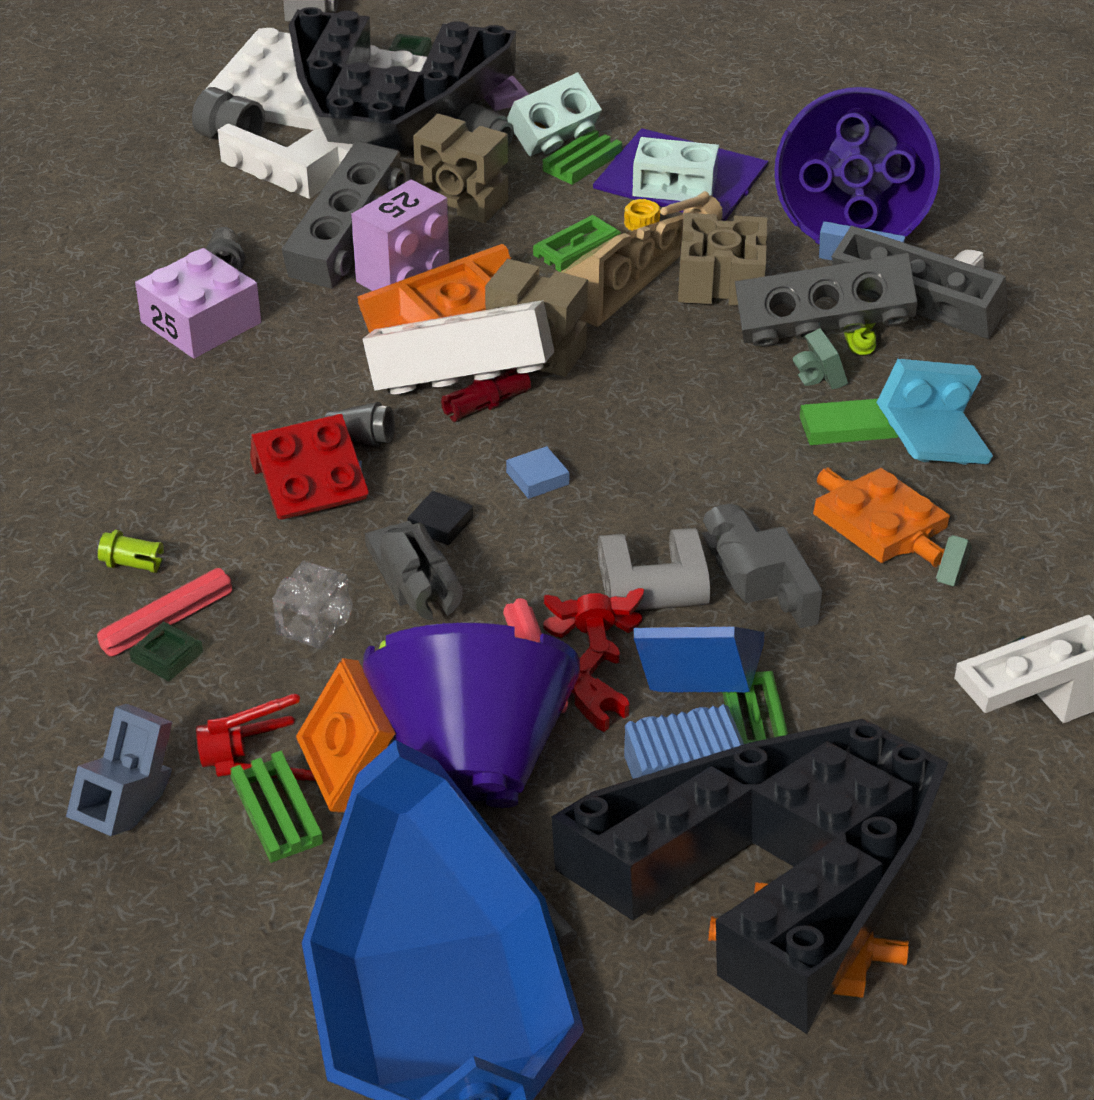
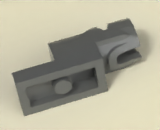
[702,504,822,628]
[365,521,463,620]

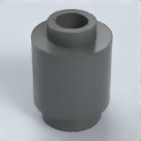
[458,103,514,146]

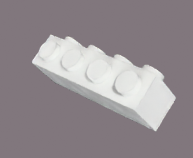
[362,300,554,394]

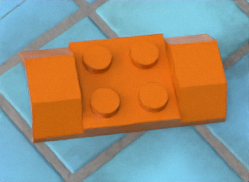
[358,244,511,333]

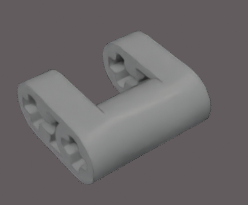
[598,528,710,611]

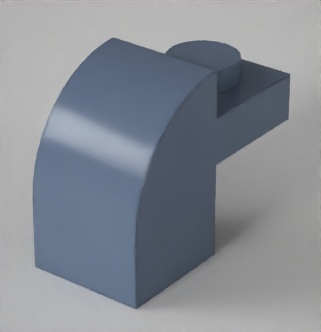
[66,704,172,836]

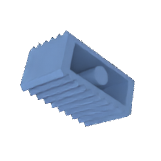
[624,704,744,779]

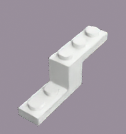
[218,123,410,199]
[954,615,1094,723]

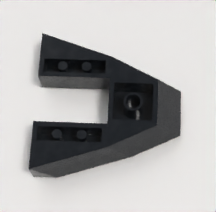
[288,7,516,150]
[551,719,948,1034]

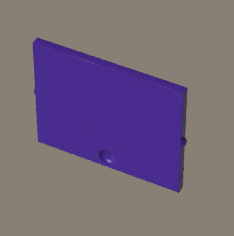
[593,128,768,221]

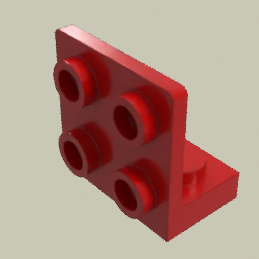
[250,413,368,520]

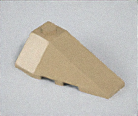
[561,214,684,327]

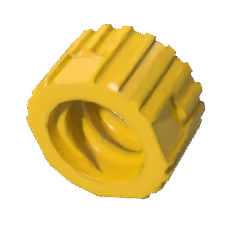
[624,199,660,231]

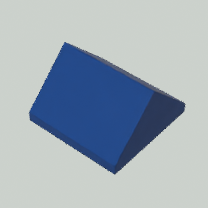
[634,627,764,692]

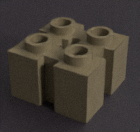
[413,114,508,224]
[678,213,767,306]
[485,258,588,377]

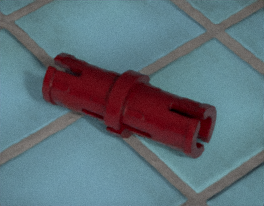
[441,367,531,422]

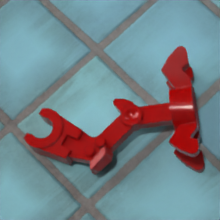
[543,588,644,732]

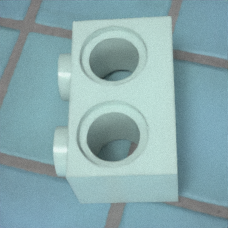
[507,72,602,156]
[632,137,719,201]

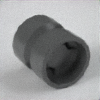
[192,87,265,139]

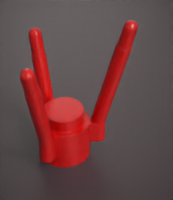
[196,693,316,781]

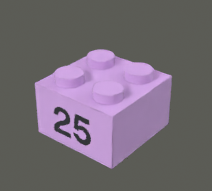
[351,179,449,291]
[135,248,261,359]

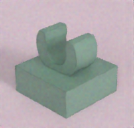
[792,328,848,389]

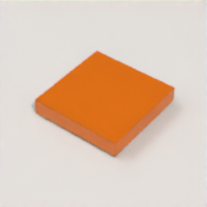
[296,658,395,812]

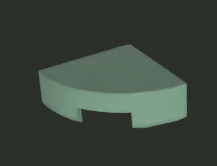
[936,535,972,587]

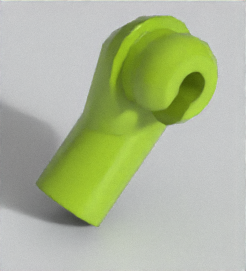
[844,301,876,356]

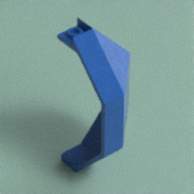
[302,740,584,1100]

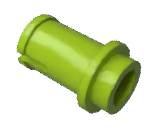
[98,530,164,573]

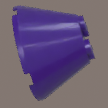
[775,87,941,245]
[363,623,580,808]

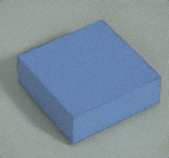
[506,446,569,499]

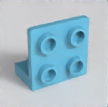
[876,359,993,465]

